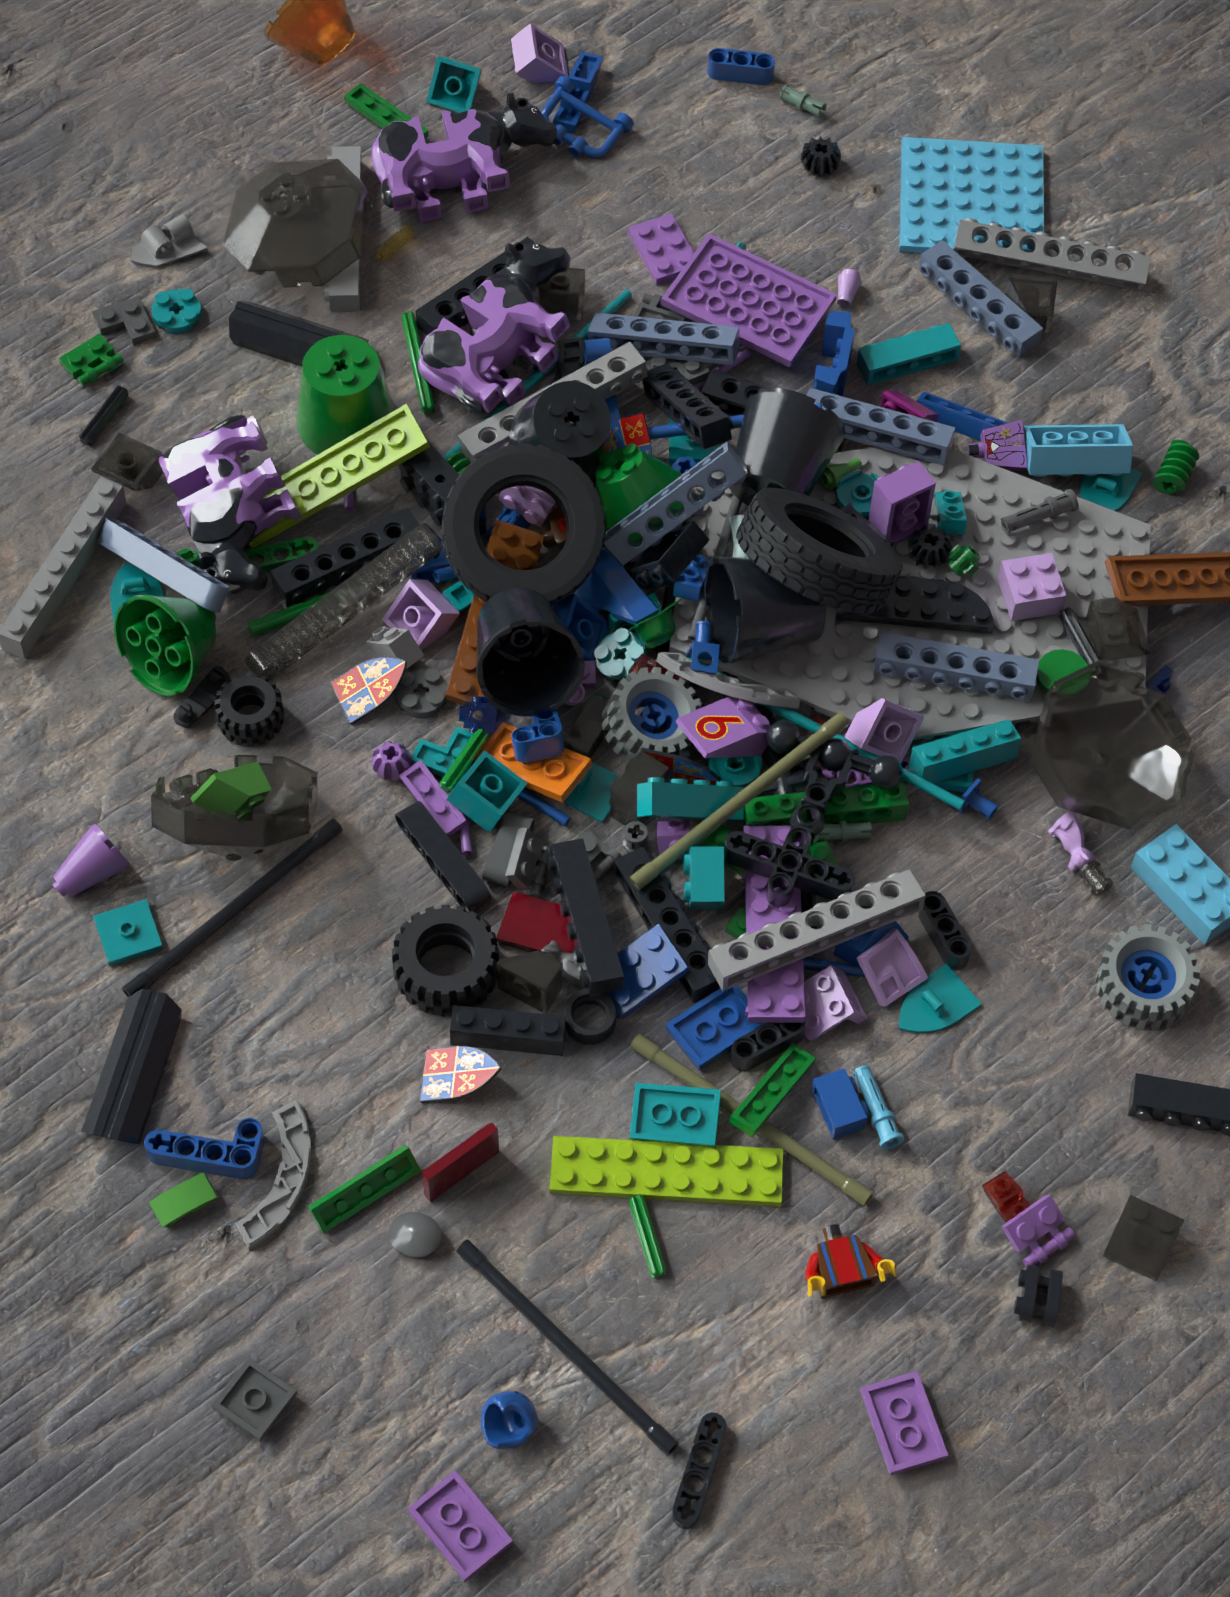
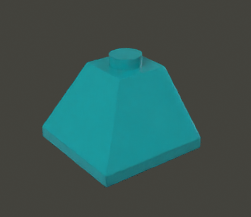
[426,56,482,113]

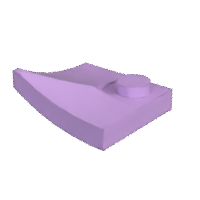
[856,928,928,1007]

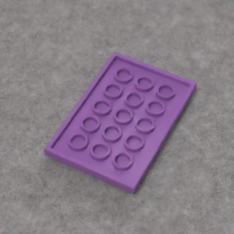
[661,233,837,367]

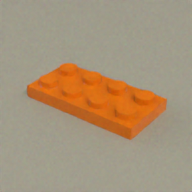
[474,722,593,803]

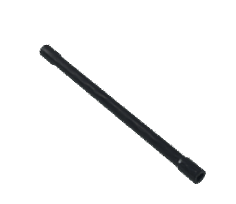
[122,818,343,997]
[456,1239,679,1456]

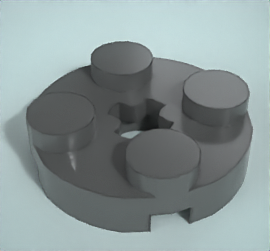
[395,668,447,718]

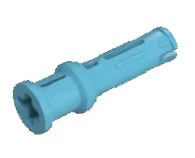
[853,1065,905,1150]

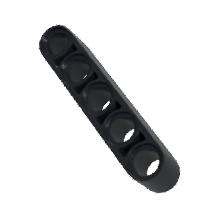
[395,801,492,914]

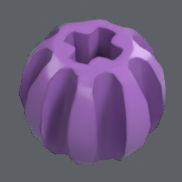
[371,741,412,781]

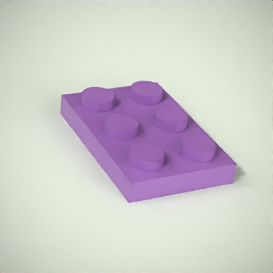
[628,213,694,285]
[860,1371,948,1476]
[407,1470,513,1583]

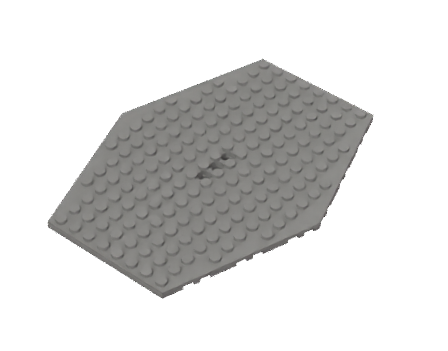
[669,447,1151,741]

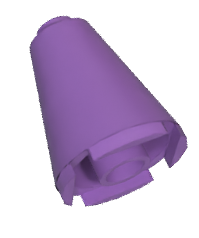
[52,824,130,897]

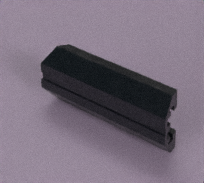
[229,301,369,367]
[81,989,182,1144]

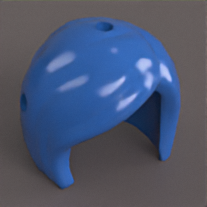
[480,1391,539,1449]

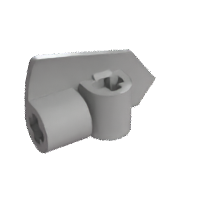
[131,215,207,267]

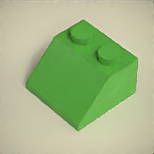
[191,761,272,820]

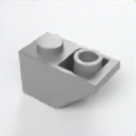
[366,626,424,669]

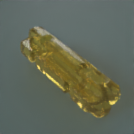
[375,225,415,261]

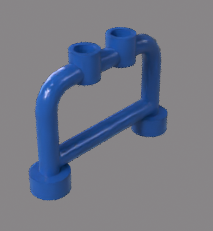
[541,76,634,158]

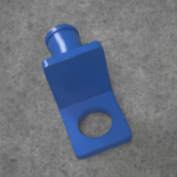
[686,621,719,674]
[942,778,999,820]

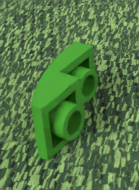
[149,1172,219,1228]

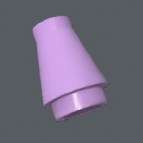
[837,269,862,307]

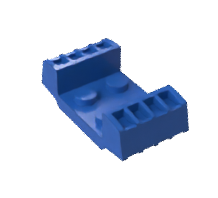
[813,311,855,397]

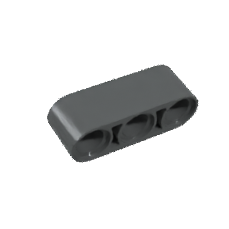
[482,811,535,887]

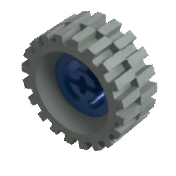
[602,667,701,767]
[1095,924,1200,1031]

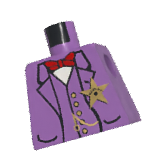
[967,420,1027,472]

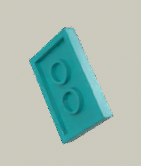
[629,1082,721,1148]

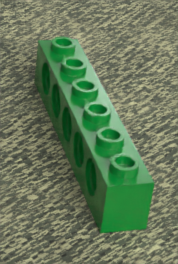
[743,781,909,826]

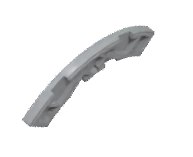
[656,652,801,708]
[235,1099,311,1251]

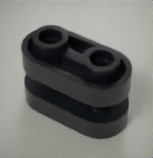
[1014,1264,1063,1328]

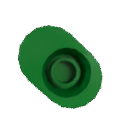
[628,599,682,649]

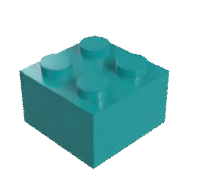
[446,750,527,832]
[683,847,725,910]

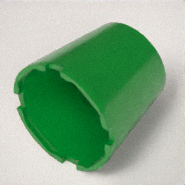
[296,335,395,455]

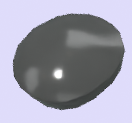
[388,1212,441,1259]

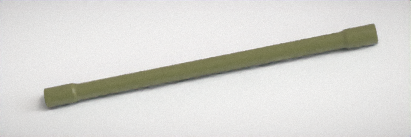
[629,712,850,890]
[630,1033,874,1206]

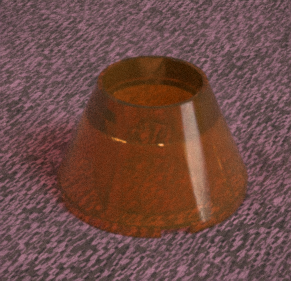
[264,0,355,66]

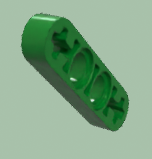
[243,537,318,573]

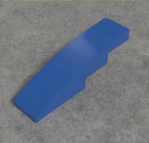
[553,51,603,133]

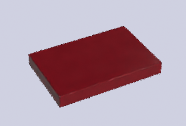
[496,891,575,954]
[422,1122,499,1202]

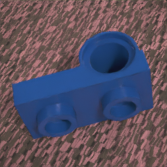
[673,555,711,603]

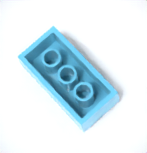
[1023,424,1133,477]
[1131,824,1230,945]

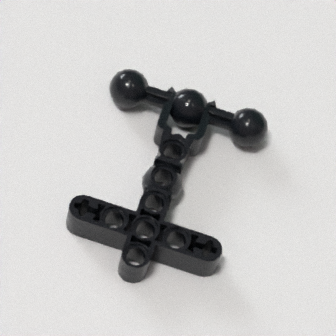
[724,720,903,907]

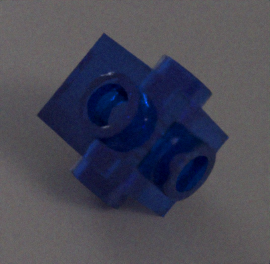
[459,696,498,734]

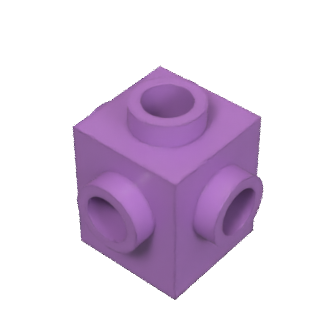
[657,819,697,859]

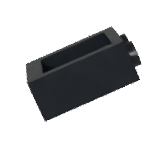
[630,521,710,589]

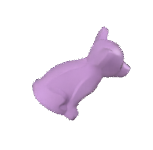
[1048,811,1100,872]

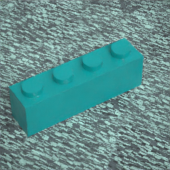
[856,323,961,386]
[909,719,1021,784]
[637,777,744,821]

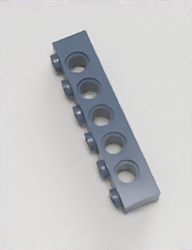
[918,240,1043,358]
[588,313,740,365]
[807,388,955,466]
[604,442,747,566]
[873,631,1039,700]

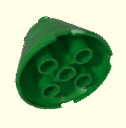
[595,443,692,540]
[114,595,216,696]

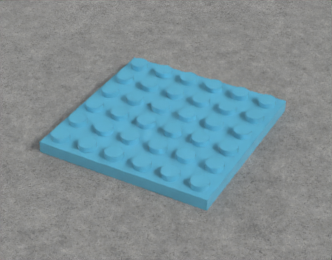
[899,137,1044,253]

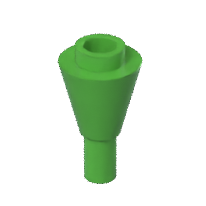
[819,458,862,490]

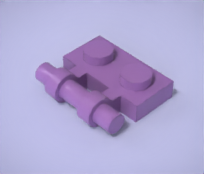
[1001,1195,1075,1267]

